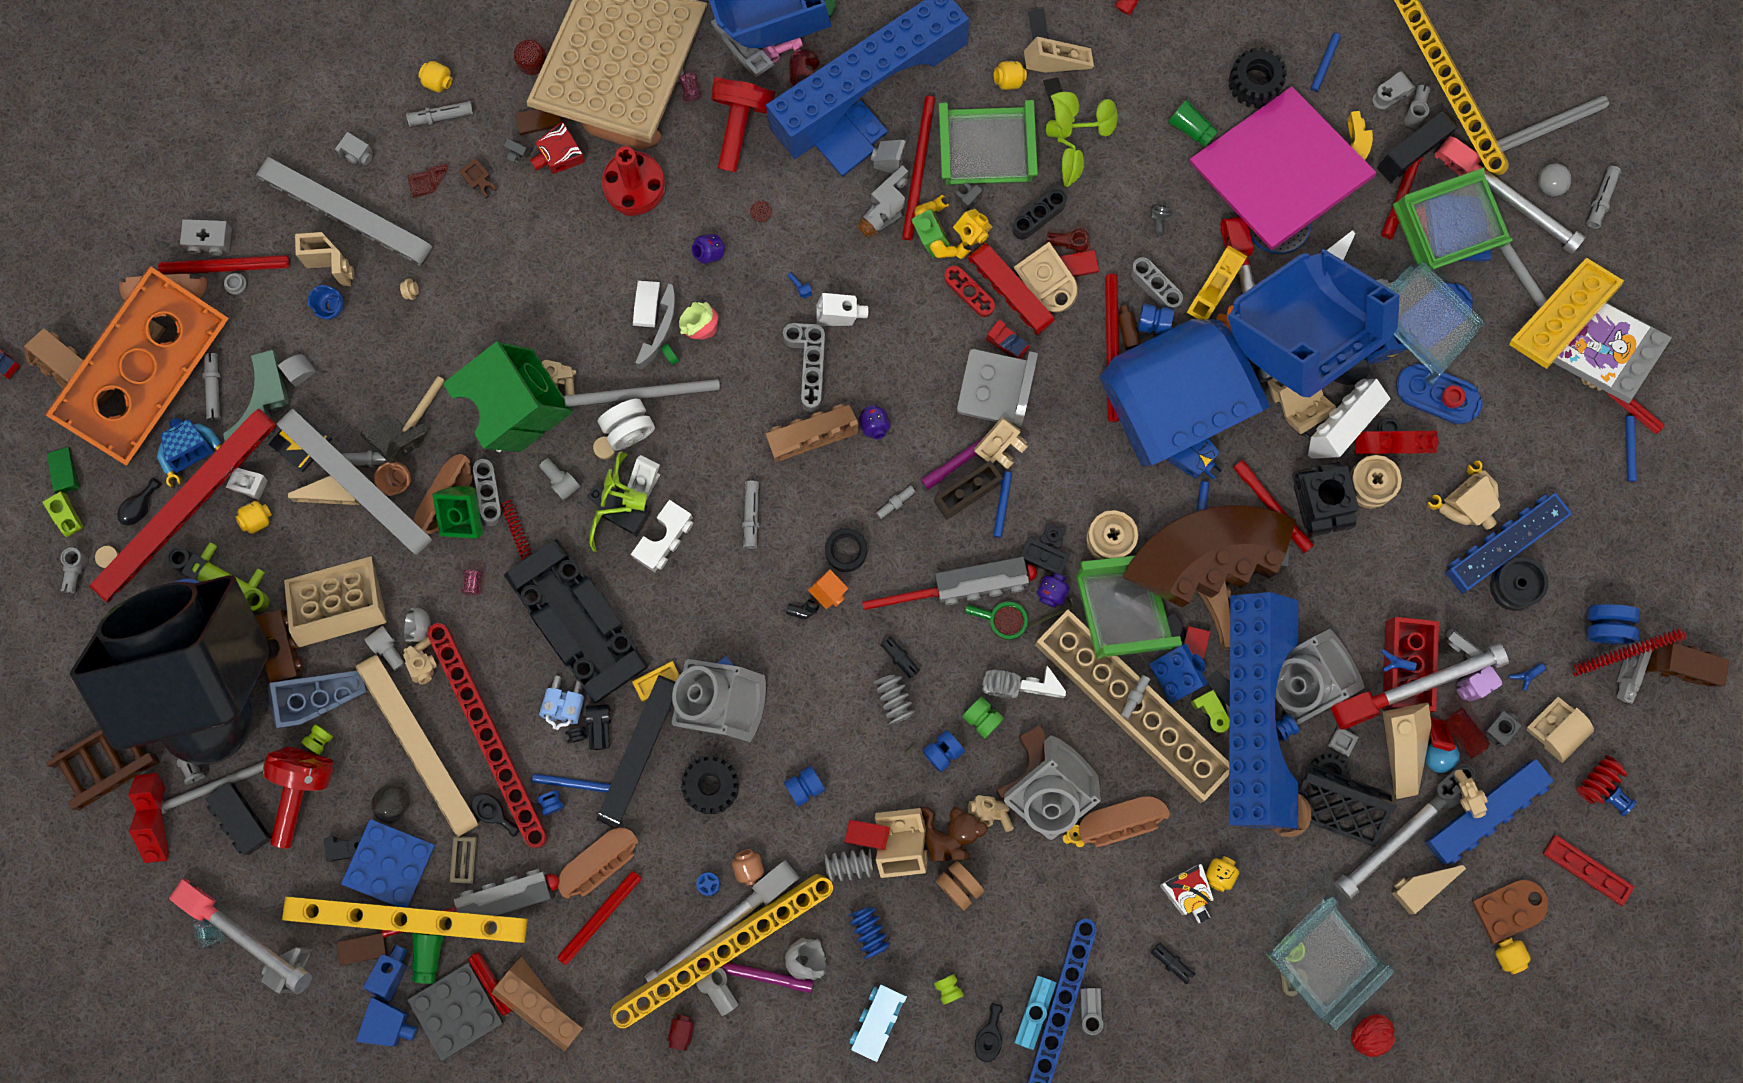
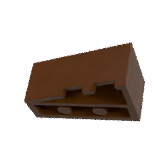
[1645,640,1729,687]

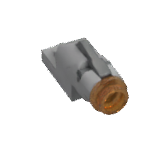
[857,165,908,238]

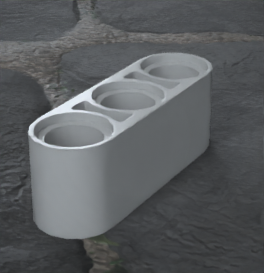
[1130,257,1183,312]
[473,459,501,526]

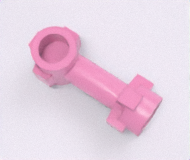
[762,38,803,63]

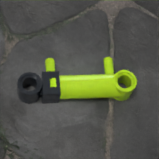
[166,542,269,613]

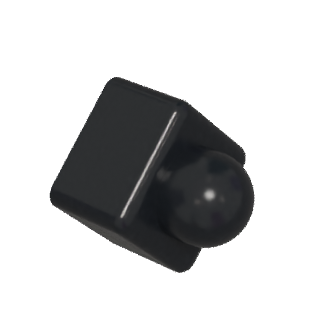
[70,575,271,765]

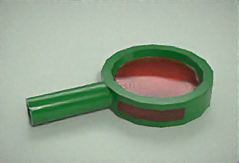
[965,601,1028,640]

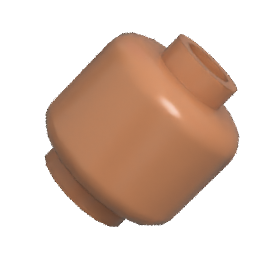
[732,849,765,886]

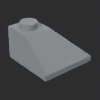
[261,947,312,994]

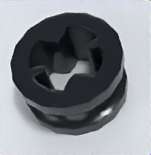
[565,727,588,743]

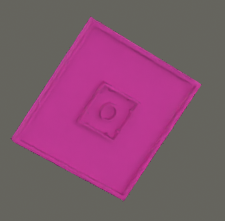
[1190,86,1376,251]

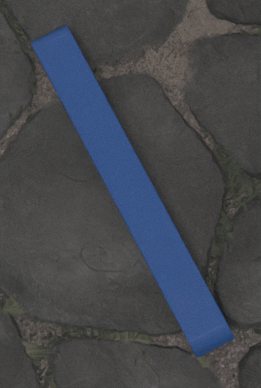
[1027,919,1096,1083]

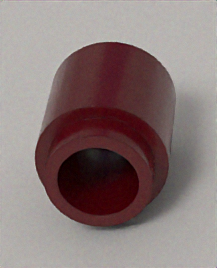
[667,1014,695,1051]

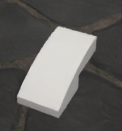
[633,281,660,327]

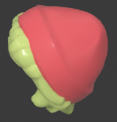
[679,302,718,340]

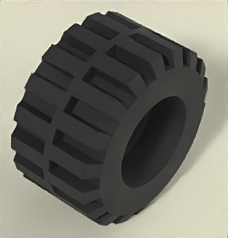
[1228,48,1287,108]

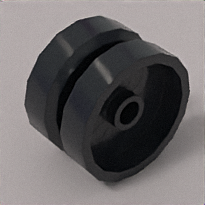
[1490,557,1549,611]

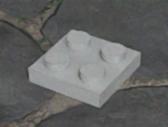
[1445,627,1484,659]

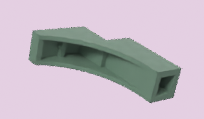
[223,350,290,442]

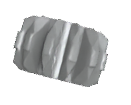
[982,670,1021,699]

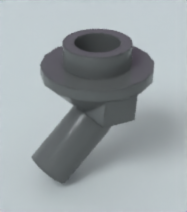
[1150,204,1172,236]

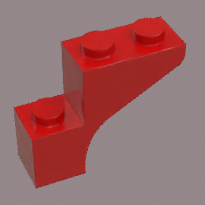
[1355,431,1439,454]
[128,773,169,863]

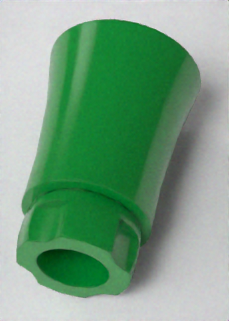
[1168,99,1218,147]
[412,932,445,984]

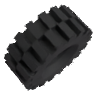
[681,756,739,814]

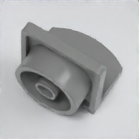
[957,349,1038,427]
[1276,629,1365,725]
[672,659,766,742]
[1004,735,1101,840]

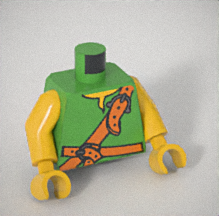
[912,195,971,259]

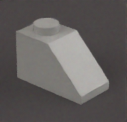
[871,140,906,174]

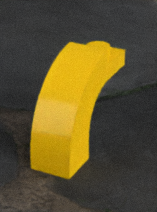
[1347,111,1373,160]
[1187,245,1247,319]

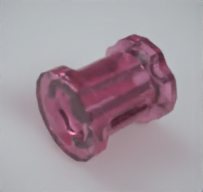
[678,73,701,102]
[461,570,483,595]

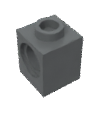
[1482,711,1522,748]

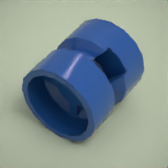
[1138,303,1174,335]
[922,730,965,773]
[783,765,826,807]

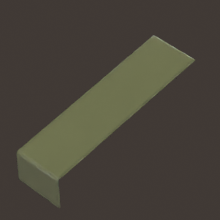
[1028,597,1074,627]

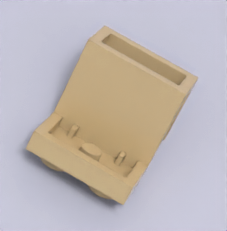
[295,232,354,287]
[1268,378,1336,435]
[875,808,928,878]

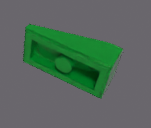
[47,447,80,494]

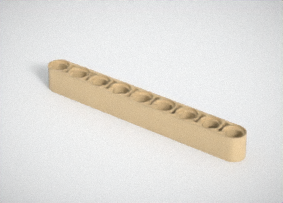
[355,655,478,837]

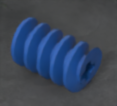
[848,907,890,959]

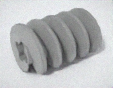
[874,675,915,725]
[824,848,873,883]

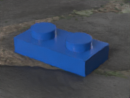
[845,100,888,145]

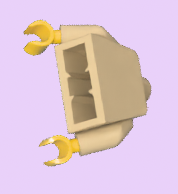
[1427,461,1500,530]

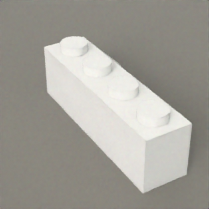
[1308,379,1390,459]

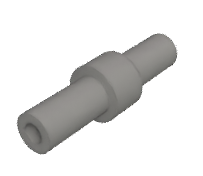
[876,485,916,519]
[1121,675,1150,719]

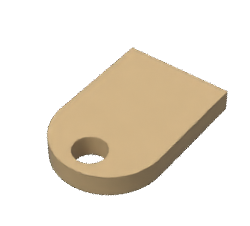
[1014,242,1078,313]

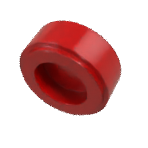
[1441,385,1465,409]

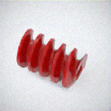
[1576,755,1628,805]

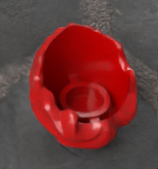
[1351,1014,1395,1057]

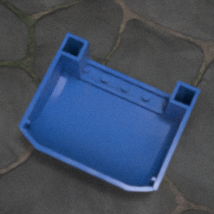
[709,0,832,48]
[1228,249,1400,397]
[1099,319,1270,467]

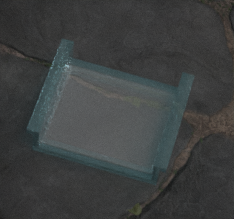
[1389,262,1485,385]
[1265,896,1394,1030]

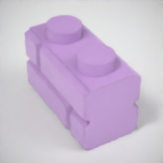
[1456,666,1502,702]

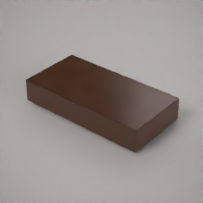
[515,109,561,135]
[337,933,388,966]

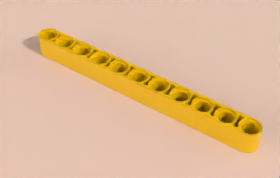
[1394,0,1509,175]
[610,874,833,1028]

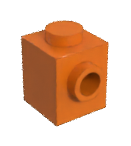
[808,569,849,609]

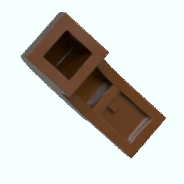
[996,725,1047,799]

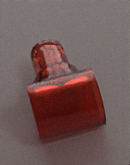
[1046,228,1090,253]

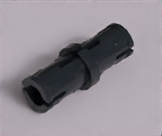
[880,636,920,679]
[1151,942,1196,985]

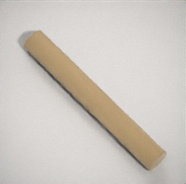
[402,376,445,435]

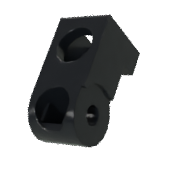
[324,836,362,862]

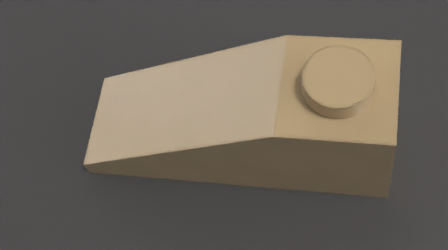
[1024,37,1094,73]
[288,476,360,505]
[1392,865,1466,914]

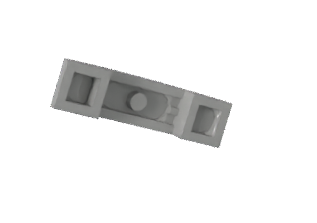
[711,19,774,77]
[635,284,676,369]

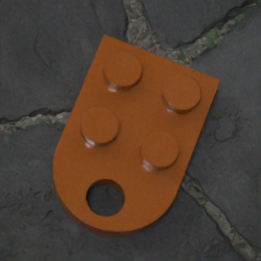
[1472,880,1548,944]

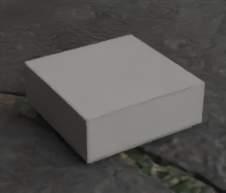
[1328,726,1359,757]

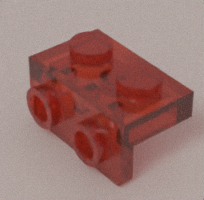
[1443,707,1490,759]

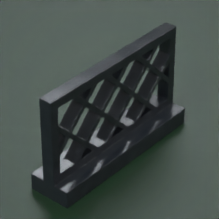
[1298,763,1397,847]

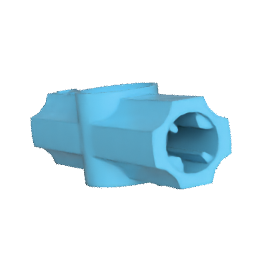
[1014,976,1056,1050]

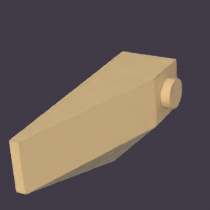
[1383,703,1432,799]

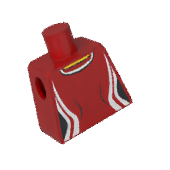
[530,121,585,174]

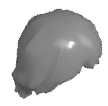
[785,937,826,980]

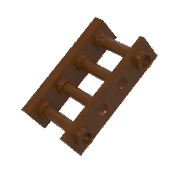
[46,729,160,811]

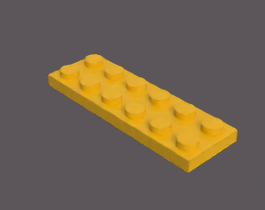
[1509,258,1624,369]

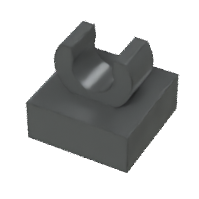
[504,138,533,164]
[956,183,983,211]

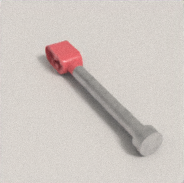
[1435,136,1586,255]
[169,878,312,994]

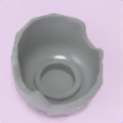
[1537,163,1572,197]
[404,608,431,642]

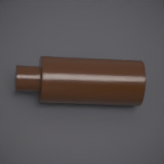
[1118,305,1140,350]

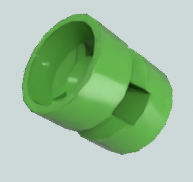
[962,696,1005,739]

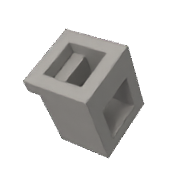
[335,132,373,166]

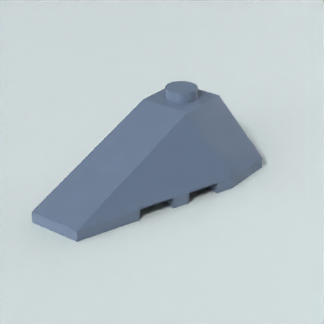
[268,671,366,729]

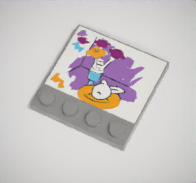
[1553,303,1672,404]

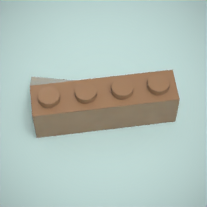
[24,328,114,408]
[765,404,858,462]
[492,956,583,1052]

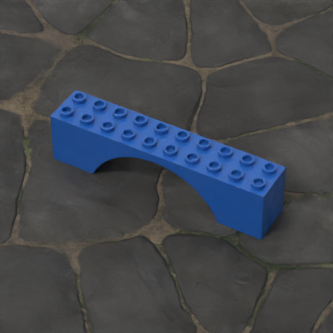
[766,0,969,160]
[1229,592,1298,829]

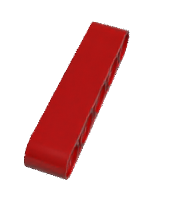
[968,243,1055,335]

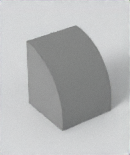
[278,354,317,387]

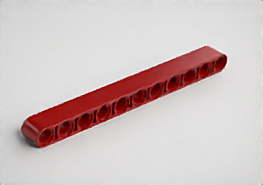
[90,409,276,603]
[427,623,548,848]

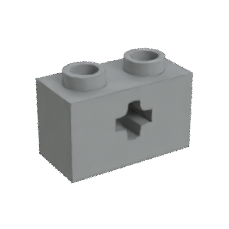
[180,220,232,256]

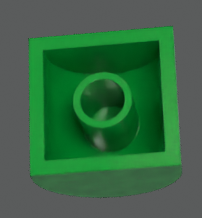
[432,486,483,539]

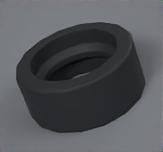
[825,528,867,572]

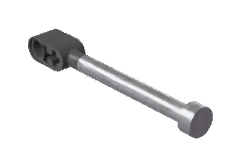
[1334,765,1476,900]

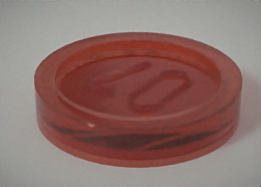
[750,201,772,222]

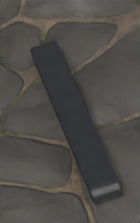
[596,675,676,829]

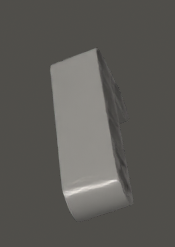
[783,323,825,412]

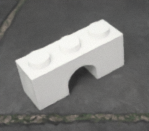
[631,500,693,573]

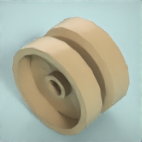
[1350,455,1402,509]
[1086,510,1138,560]

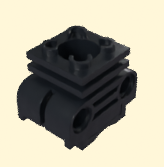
[1292,462,1359,538]

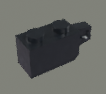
[587,486,650,537]

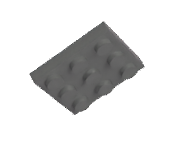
[408,963,503,1061]

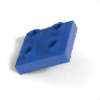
[1149,643,1208,704]

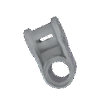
[1372,71,1415,109]

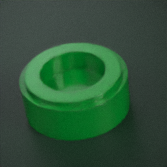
[661,343,680,365]

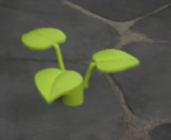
[1046,92,1118,187]
[589,451,647,552]

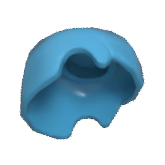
[1425,742,1460,773]

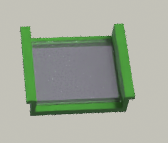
[939,100,1038,185]
[1392,168,1513,277]
[1076,556,1182,659]

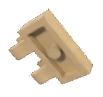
[974,416,1028,469]

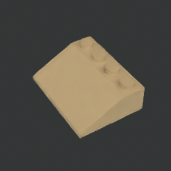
[284,556,386,647]

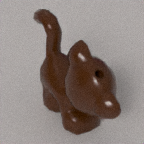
[918,806,988,862]

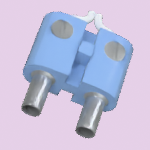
[539,676,585,730]

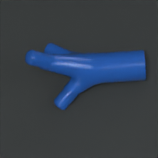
[1381,649,1417,672]
[1508,663,1546,691]

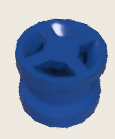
[1276,713,1300,742]
[537,790,564,816]
[696,872,720,896]

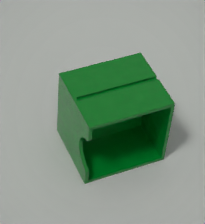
[443,341,573,452]

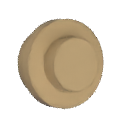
[400,278,419,300]

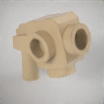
[542,360,577,395]
[403,637,437,684]
[1454,770,1488,818]
[968,795,1014,832]

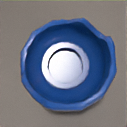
[307,284,344,320]

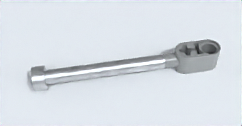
[644,860,800,994]

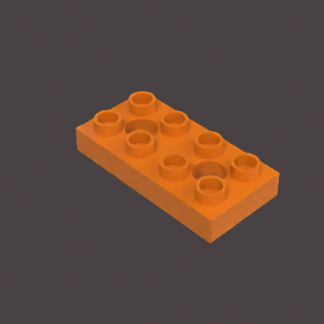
[44,266,229,466]

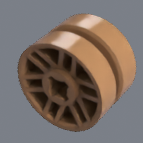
[935,860,985,911]

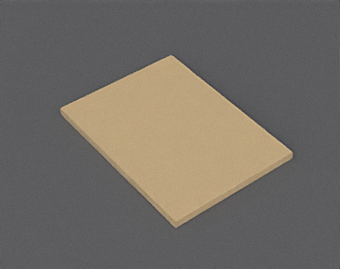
[527,0,708,143]

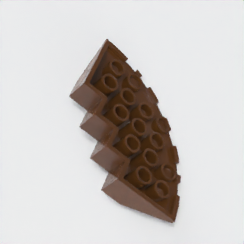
[1122,505,1296,608]

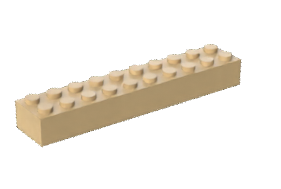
[1035,610,1229,803]

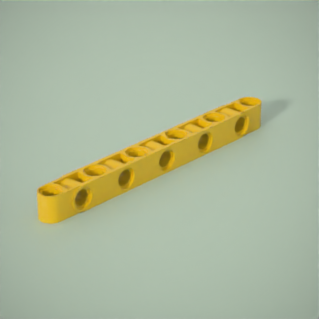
[282,897,528,943]

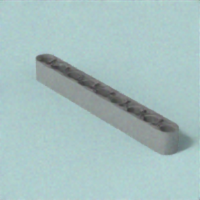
[256,157,432,266]
[276,409,432,556]

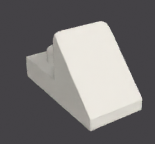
[626,455,660,500]
[226,468,268,501]
[1020,666,1066,698]

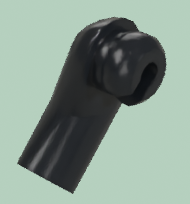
[786,598,819,619]

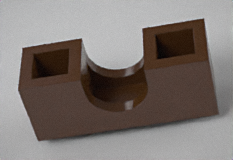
[255,610,304,683]

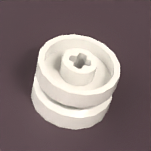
[597,399,655,451]

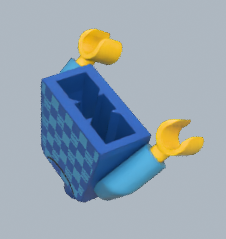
[157,418,222,488]

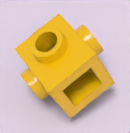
[953,209,993,246]

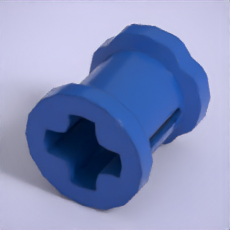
[1605,786,1637,816]

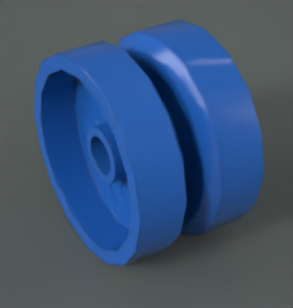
[1587,604,1640,645]

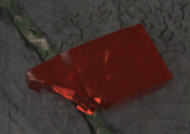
[407,164,448,198]

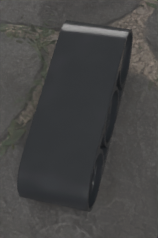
[1012,189,1067,240]

